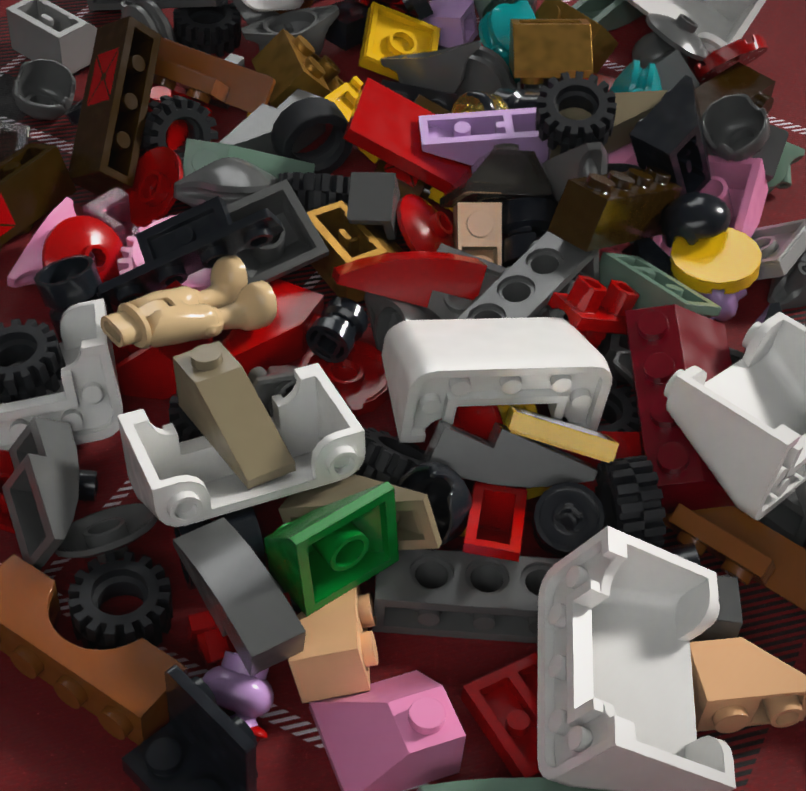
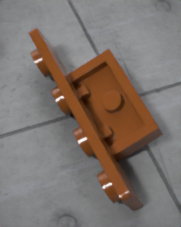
[153,37,276,113]
[663,503,806,612]

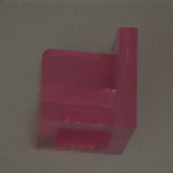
[83,187,139,247]

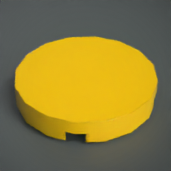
[670,227,762,294]

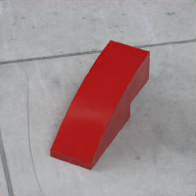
[331,251,487,308]
[462,481,528,562]

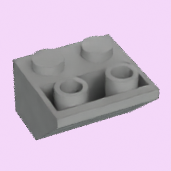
[6,0,97,74]

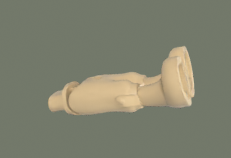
[101,255,277,348]

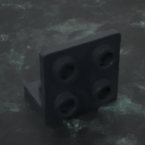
[121,664,258,791]

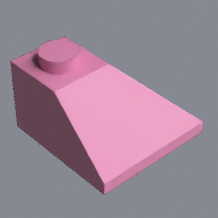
[309,670,466,791]

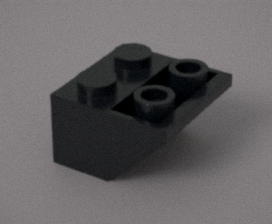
[629,75,711,196]

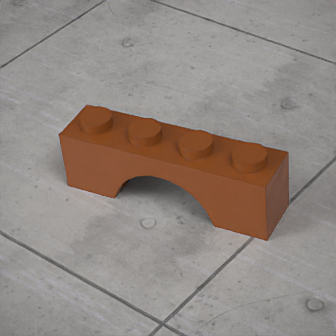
[0,554,188,745]

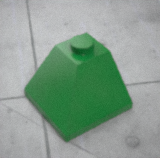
[264,481,399,617]

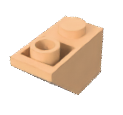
[453,202,502,266]
[288,585,378,703]
[690,637,806,733]

